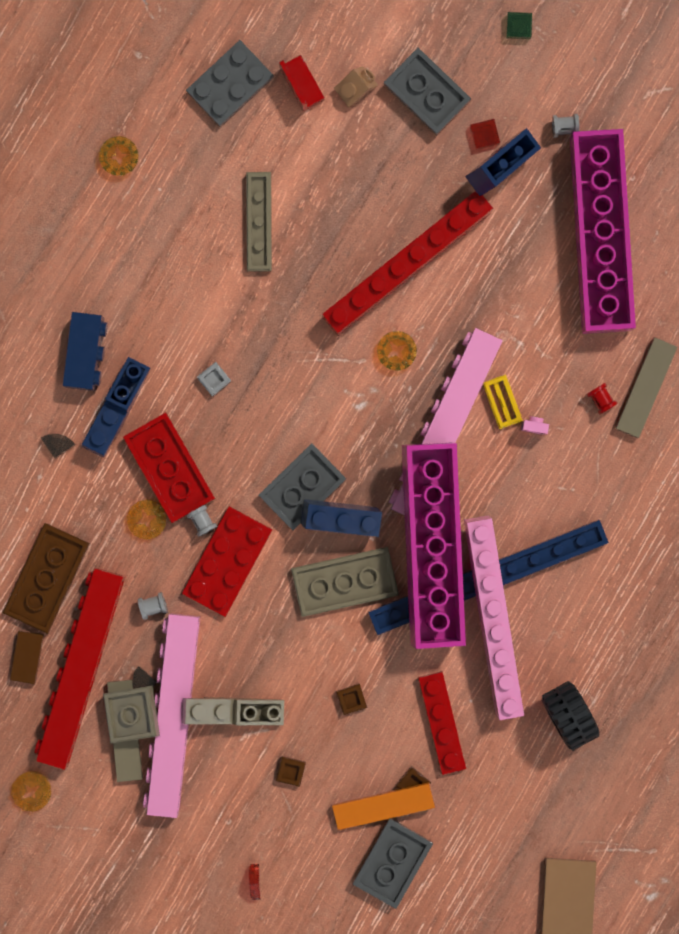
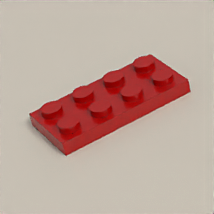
[123,412,216,523]
[182,506,273,617]

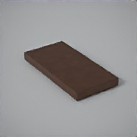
[3,523,91,634]

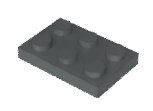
[186,40,274,127]
[383,48,471,136]
[259,443,346,530]
[353,818,433,909]

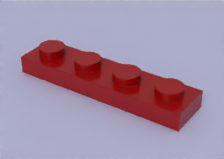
[418,671,466,775]

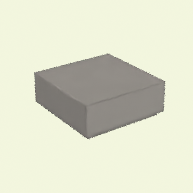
[197,362,232,397]

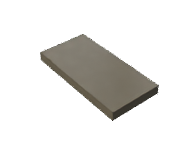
[291,547,399,617]

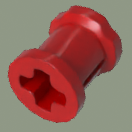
[586,383,618,415]

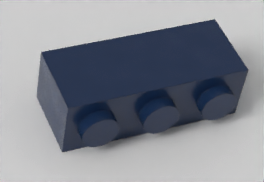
[465,128,541,196]
[63,312,108,391]
[300,499,382,537]

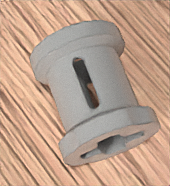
[552,114,579,138]
[186,505,218,537]
[138,592,168,620]

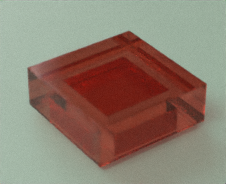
[470,119,500,150]

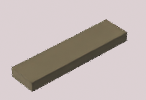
[246,172,272,272]
[615,337,678,438]
[107,679,143,782]

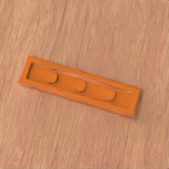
[332,782,435,830]

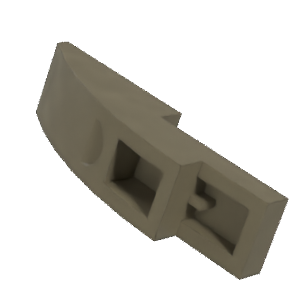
[182,697,284,725]

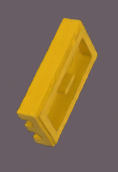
[482,374,523,429]

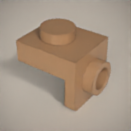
[334,67,378,107]

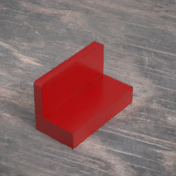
[279,55,325,111]

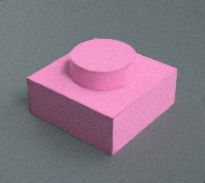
[521,416,549,435]

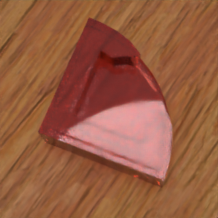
[249,864,261,900]

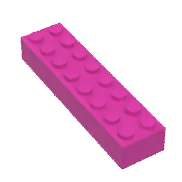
[570,129,636,334]
[401,442,466,649]

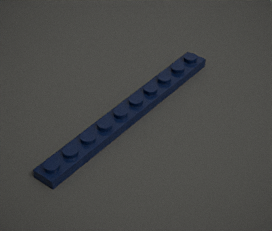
[368,519,609,635]

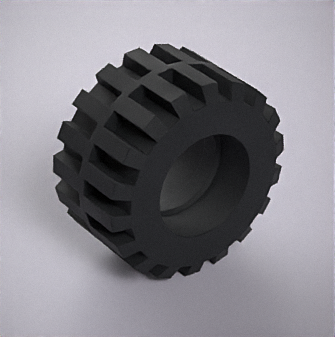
[542,681,599,751]

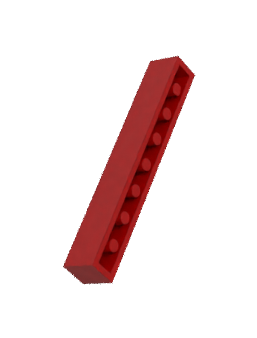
[322,191,493,336]
[34,568,126,770]

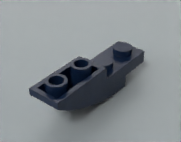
[82,357,150,458]

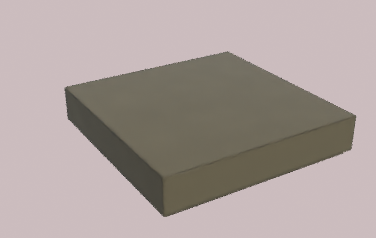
[103,686,160,744]

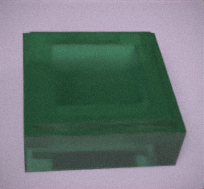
[506,12,532,39]

